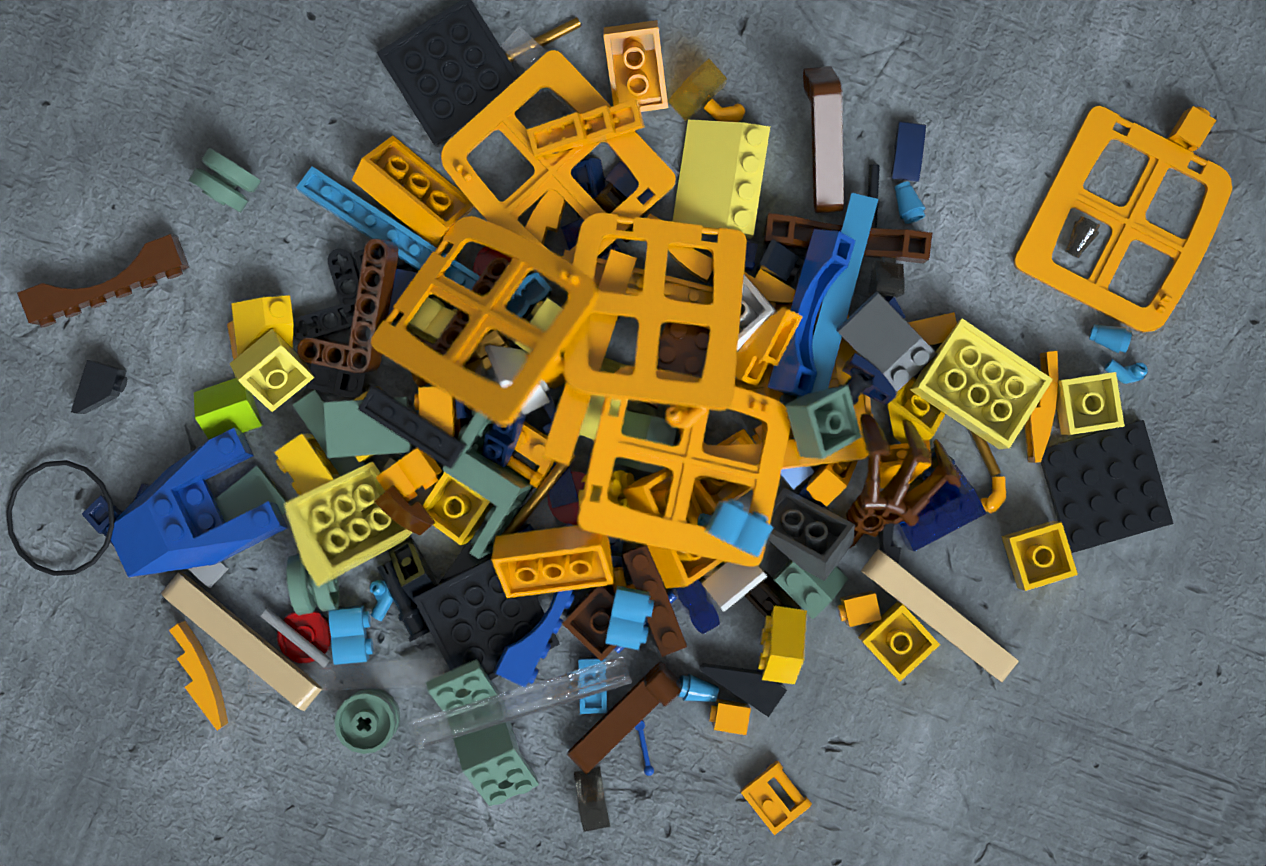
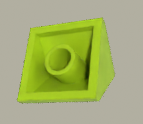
[193,378,263,440]

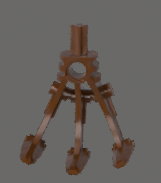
[846,414,961,549]

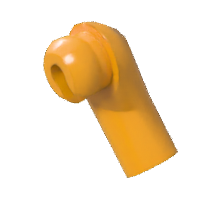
[703,98,745,122]
[666,407,708,429]

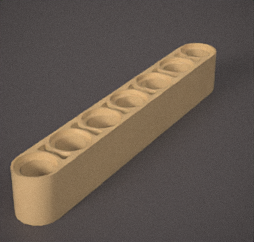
[861,549,1019,683]
[161,571,322,711]

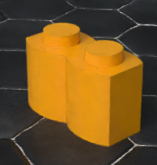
[375,448,443,503]

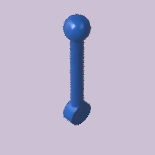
[635,720,654,776]

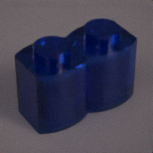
[676,579,720,634]

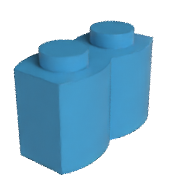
[506,272,552,320]
[705,499,773,557]
[606,586,654,650]
[329,605,374,665]

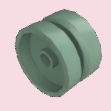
[188,147,261,213]
[287,554,340,615]
[334,687,400,754]

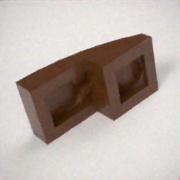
[375,486,436,535]

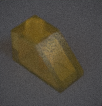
[668,59,727,122]

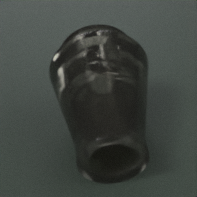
[1065,216,1100,258]

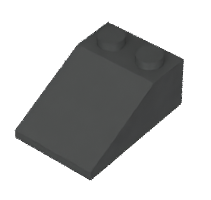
[836,291,937,392]
[767,488,855,581]

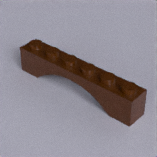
[763,213,932,264]
[17,234,190,327]

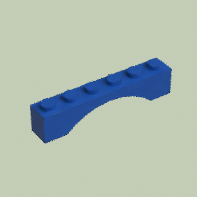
[768,229,856,397]
[493,523,575,688]

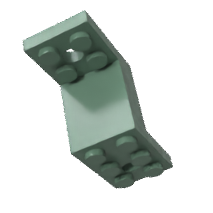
[443,409,533,559]
[425,660,539,806]

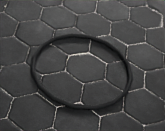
[6,460,115,576]

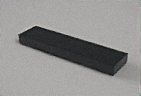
[358,386,467,469]

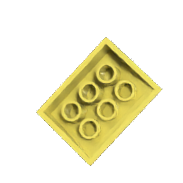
[672,120,770,239]
[910,319,1053,450]
[284,461,413,587]

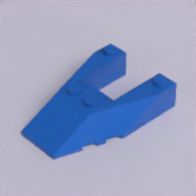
[106,428,288,577]

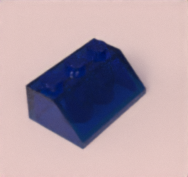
[895,465,987,552]

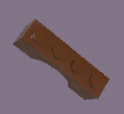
[622,544,687,657]

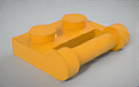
[507,421,555,489]
[740,761,812,835]

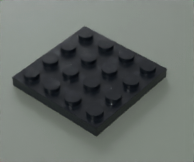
[376,0,519,146]
[1041,420,1174,553]
[413,557,560,680]

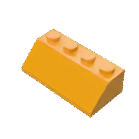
[351,136,474,248]
[623,468,723,588]
[492,525,614,598]

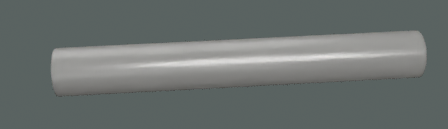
[260,608,331,667]

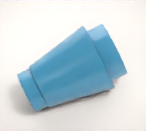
[894,181,926,224]
[1089,324,1132,353]
[677,674,719,702]

